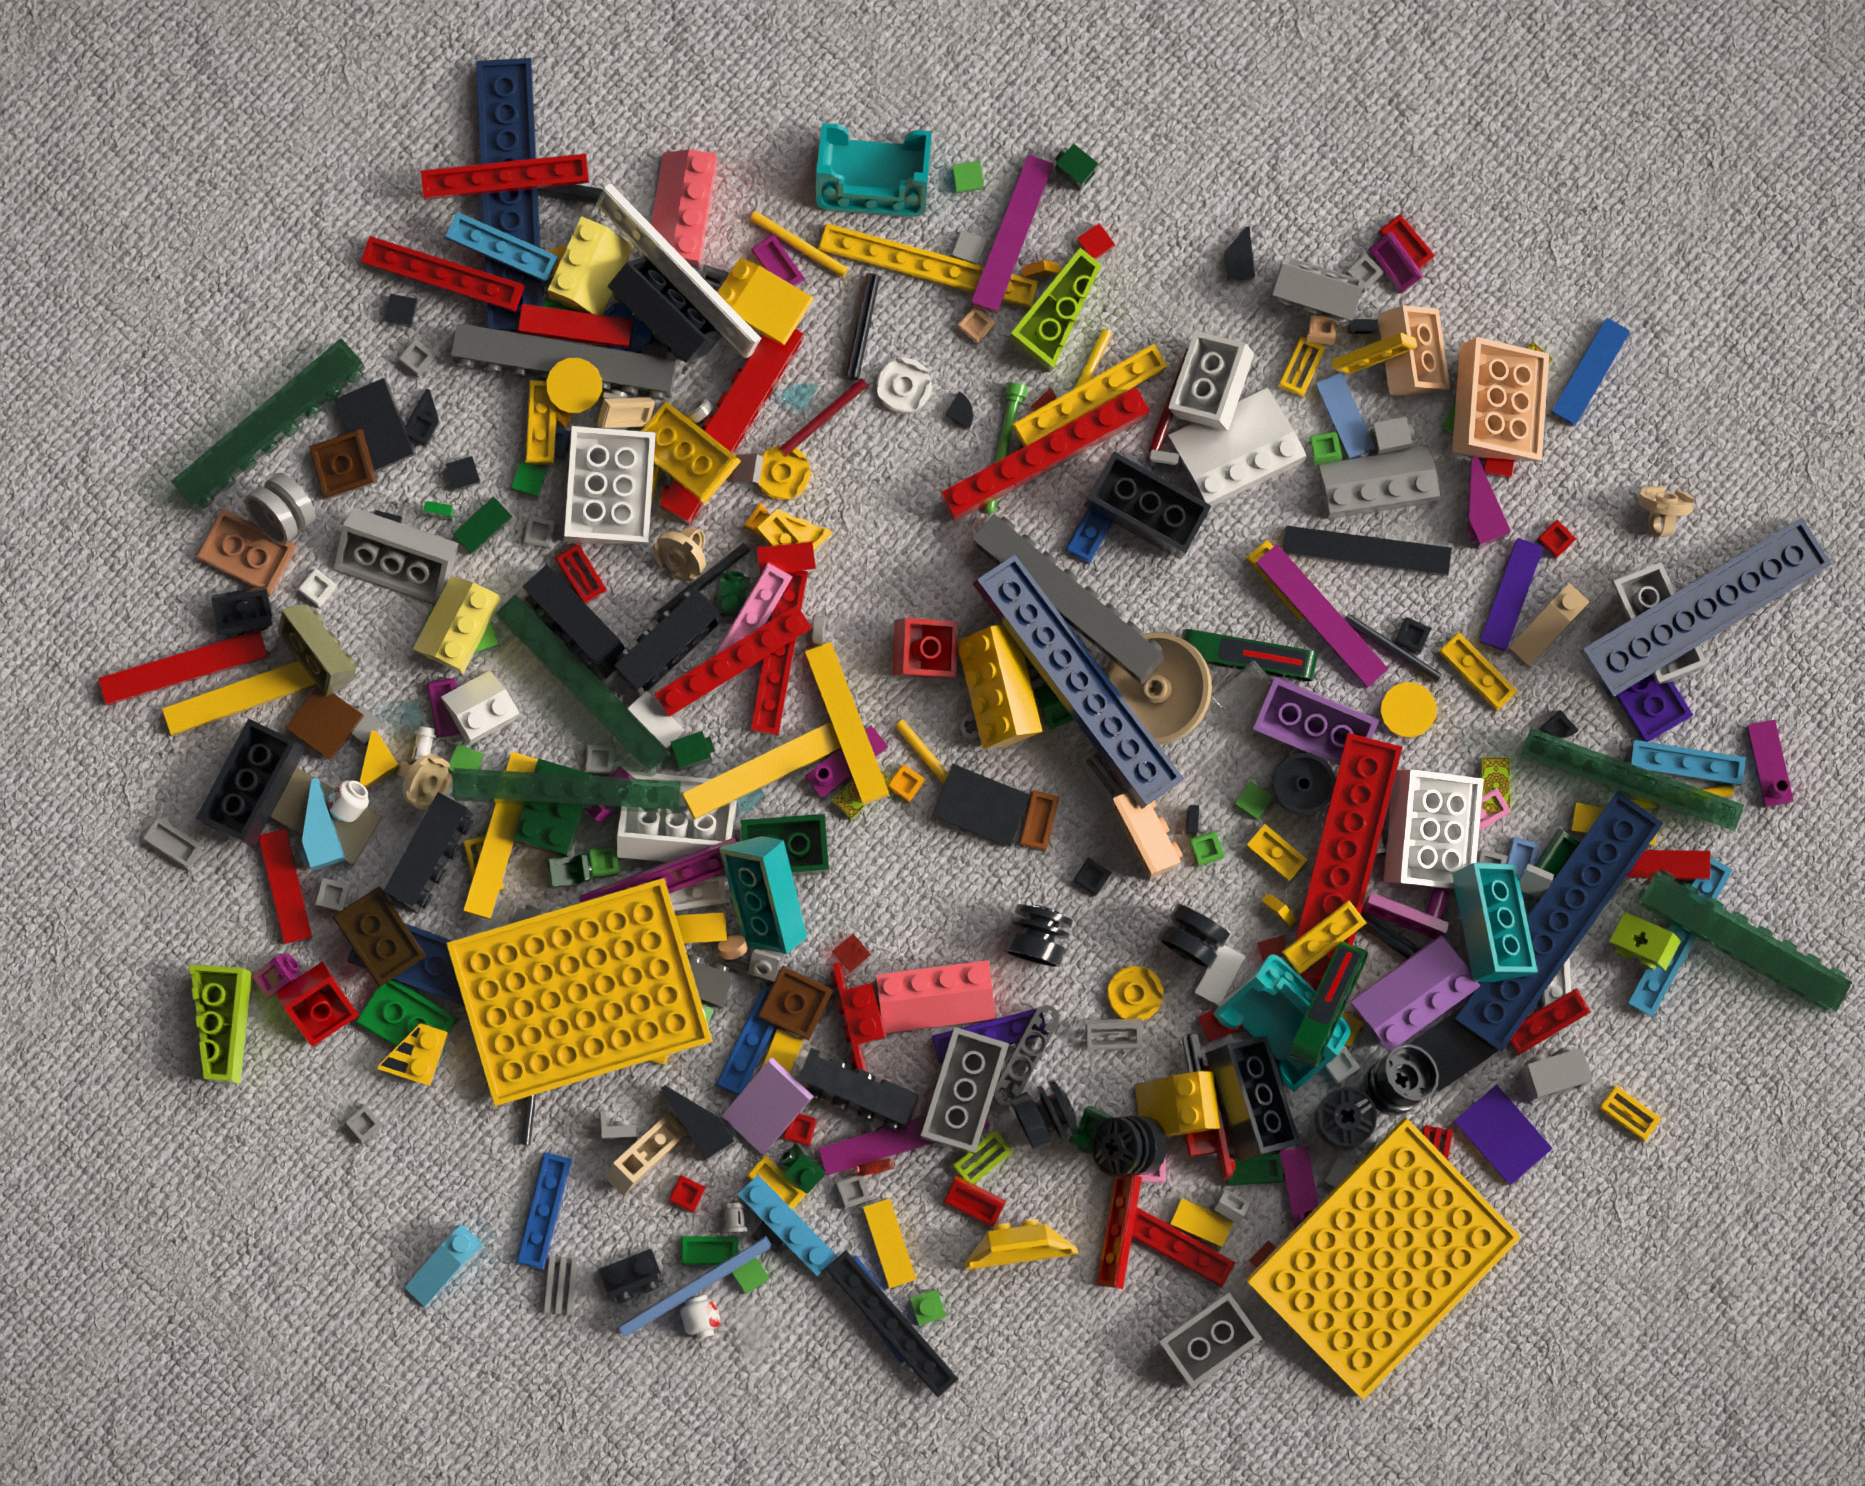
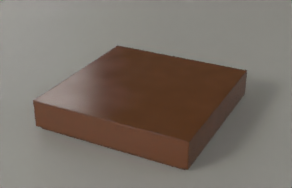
[309,429,378,500]
[285,686,364,761]
[758,965,834,1041]

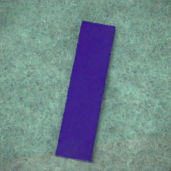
[1480,538,1544,652]
[932,1008,1048,1064]

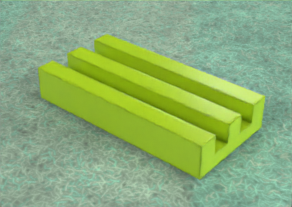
[952,1129,1014,1184]

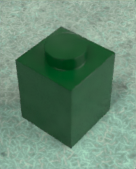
[1055,143,1099,191]
[671,731,715,772]

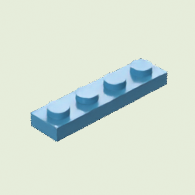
[445,212,559,283]
[1629,740,1746,786]
[737,1175,837,1276]

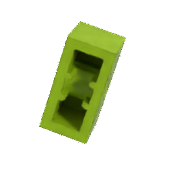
[1609,912,1681,971]

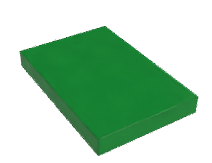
[356,979,458,1047]

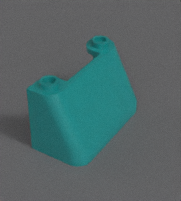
[816,123,932,217]
[1213,955,1351,1092]

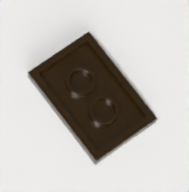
[332,885,426,988]

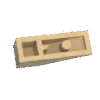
[1509,583,1590,667]
[604,1113,688,1196]

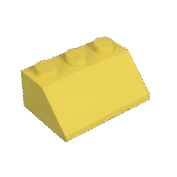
[548,216,634,315]
[413,576,501,675]

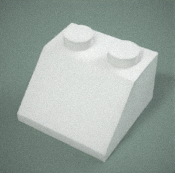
[441,671,520,746]

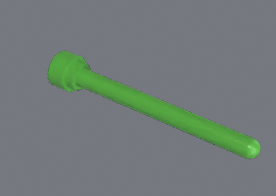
[984,382,1028,514]

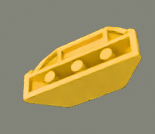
[964,1219,1078,1270]

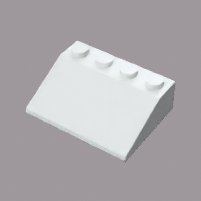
[1168,388,1307,507]
[563,426,656,544]
[1384,770,1483,889]
[617,771,737,862]

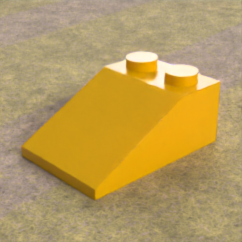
[717,257,814,345]
[1134,1071,1220,1137]

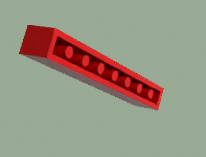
[658,328,804,526]
[941,387,1150,522]

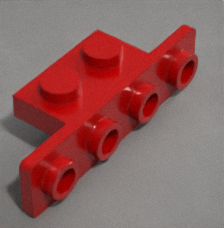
[830,962,886,1072]
[1184,1065,1235,1180]

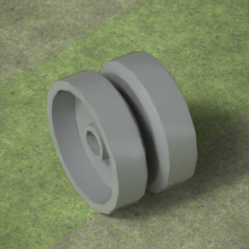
[245,473,316,545]

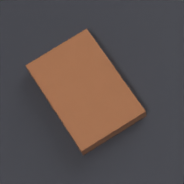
[196,508,297,596]

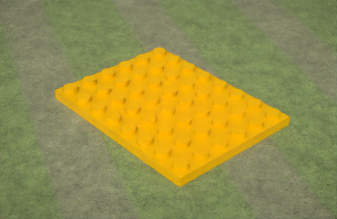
[447,878,713,1106]
[1245,1117,1521,1400]

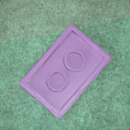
[722,1058,814,1155]

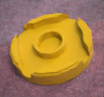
[547,358,602,413]
[758,445,811,501]
[1380,682,1437,738]
[1107,966,1163,1021]

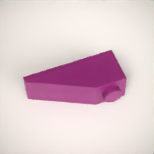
[1465,456,1511,549]

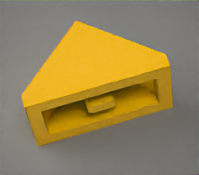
[360,730,399,790]

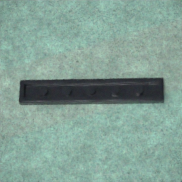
[1282,525,1452,577]
[825,1250,959,1398]

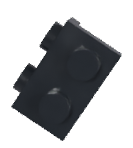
[211,585,273,637]

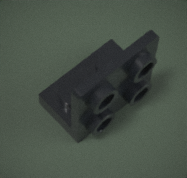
[598,1248,664,1304]

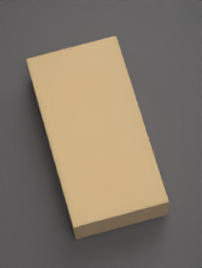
[597,397,655,428]

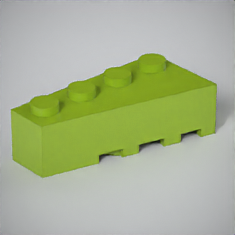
[1008,248,1102,372]
[189,964,252,1084]

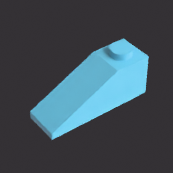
[300,777,346,871]
[404,1224,484,1307]

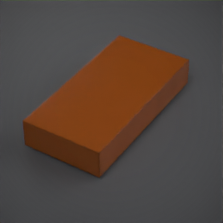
[1019,790,1060,852]

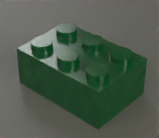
[513,758,594,857]
[740,814,830,876]

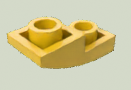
[676,912,727,943]

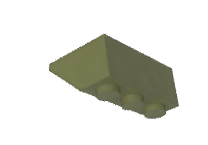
[278,605,356,697]

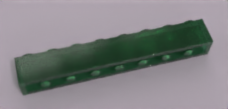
[171,338,366,511]
[495,594,673,777]
[1520,728,1745,834]
[452,768,682,814]
[1635,870,1852,1013]

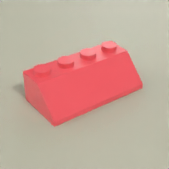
[651,150,718,268]
[876,960,996,1034]

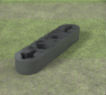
[994,1005,1059,1106]

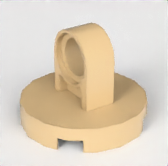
[1638,486,1694,537]
[652,527,706,581]
[396,754,452,810]

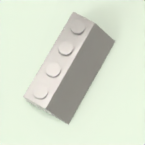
[1318,447,1440,519]
[334,508,459,604]
[1612,562,1707,684]

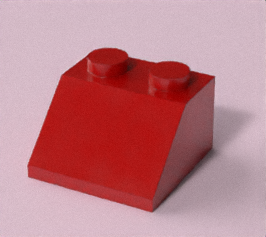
[892,618,958,678]
[276,961,359,1047]

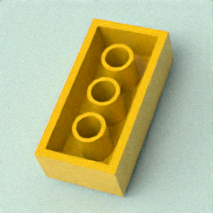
[957,625,1043,749]

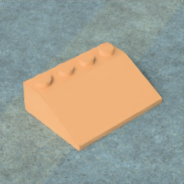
[1452,337,1549,462]

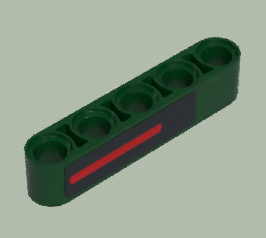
[1181,629,1318,682]
[1289,941,1368,1066]

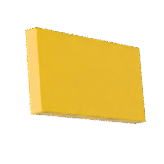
[641,401,741,504]

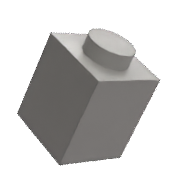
[1371,416,1415,455]

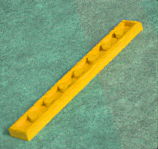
[818,223,1039,309]

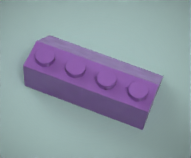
[1253,676,1379,765]
[1350,935,1480,1052]

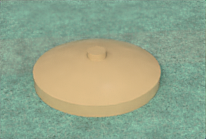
[1104,632,1212,745]

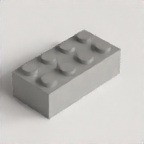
[921,1027,1009,1155]

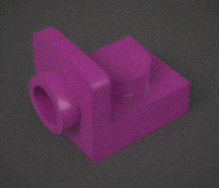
[252,953,302,999]

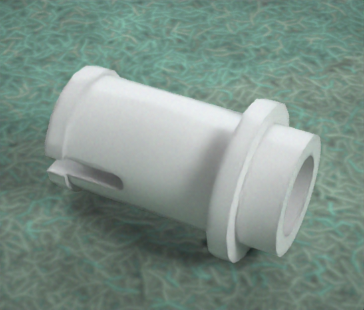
[411,726,437,760]

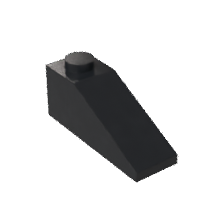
[661,1085,737,1161]

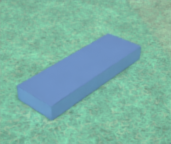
[1315,372,1375,459]

